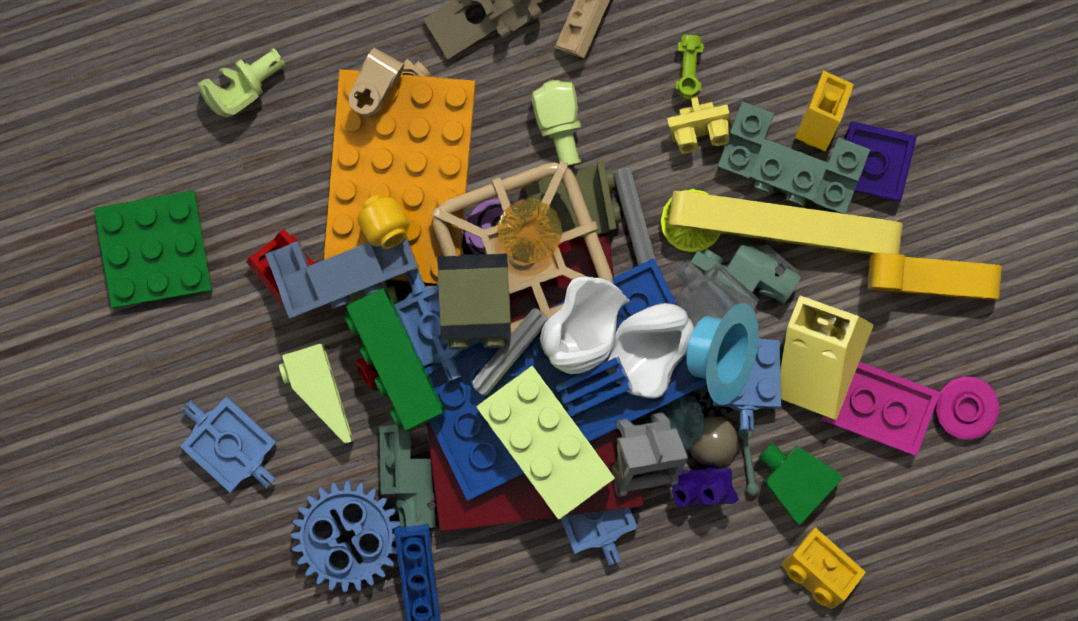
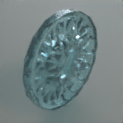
[644,394,703,451]

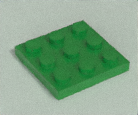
[94,190,213,308]

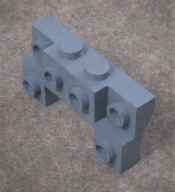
[265,232,419,319]

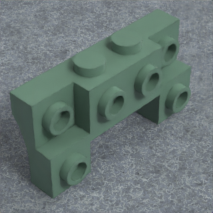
[718,101,870,214]

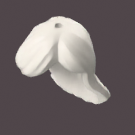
[540,276,630,374]
[601,303,694,399]

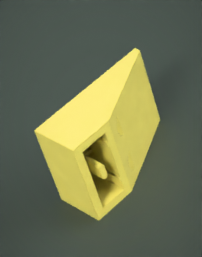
[780,296,874,420]

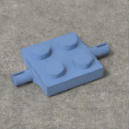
[394,268,477,382]
[713,338,781,432]
[180,396,277,493]
[561,508,638,566]

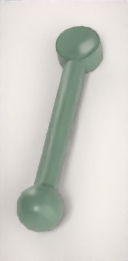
[737,427,759,496]

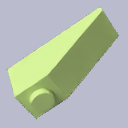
[279,343,354,443]

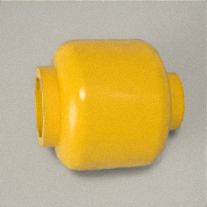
[357,196,409,249]

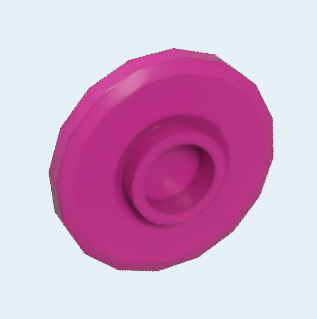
[935,376,999,440]

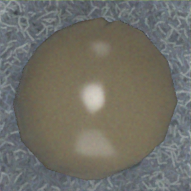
[686,415,739,468]

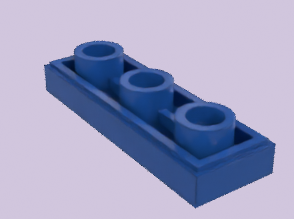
[395,524,441,621]

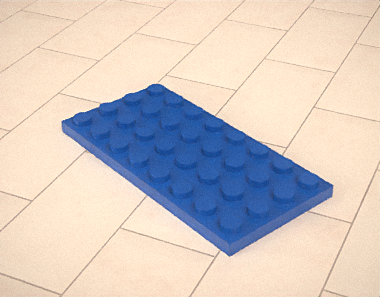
[425,258,707,501]

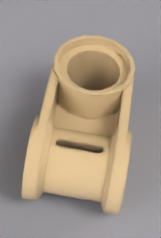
[349,48,405,116]

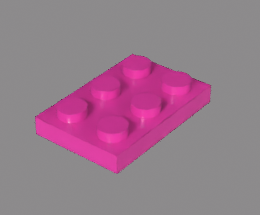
[820,362,941,456]

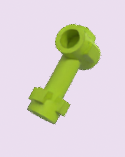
[675,35,704,101]

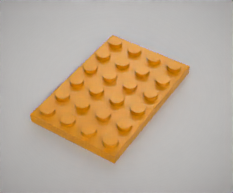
[324,69,476,284]

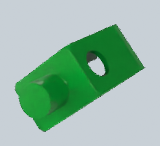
[758,442,844,525]

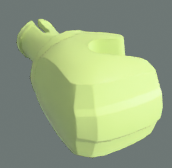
[198,48,286,117]
[531,80,581,166]

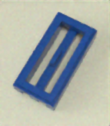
[556,357,633,417]

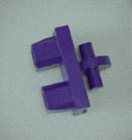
[672,467,739,506]

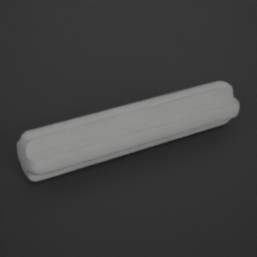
[613,168,655,265]
[472,308,548,396]

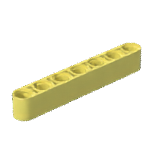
[669,191,903,255]

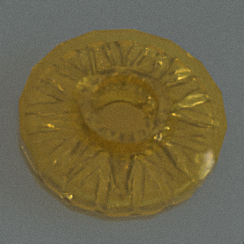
[497,199,562,263]

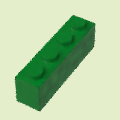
[345,288,447,431]

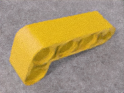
[867,253,1002,300]

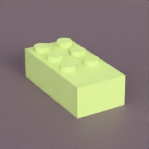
[476,365,615,520]

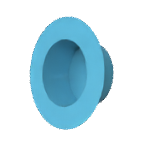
[687,303,758,405]

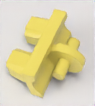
[667,96,732,154]

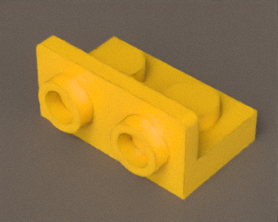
[781,527,866,610]

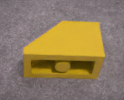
[795,70,854,152]

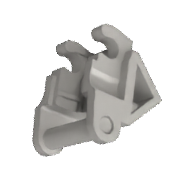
[612,413,688,497]

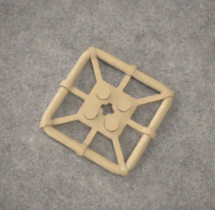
[431,161,613,343]

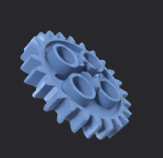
[291,481,400,592]

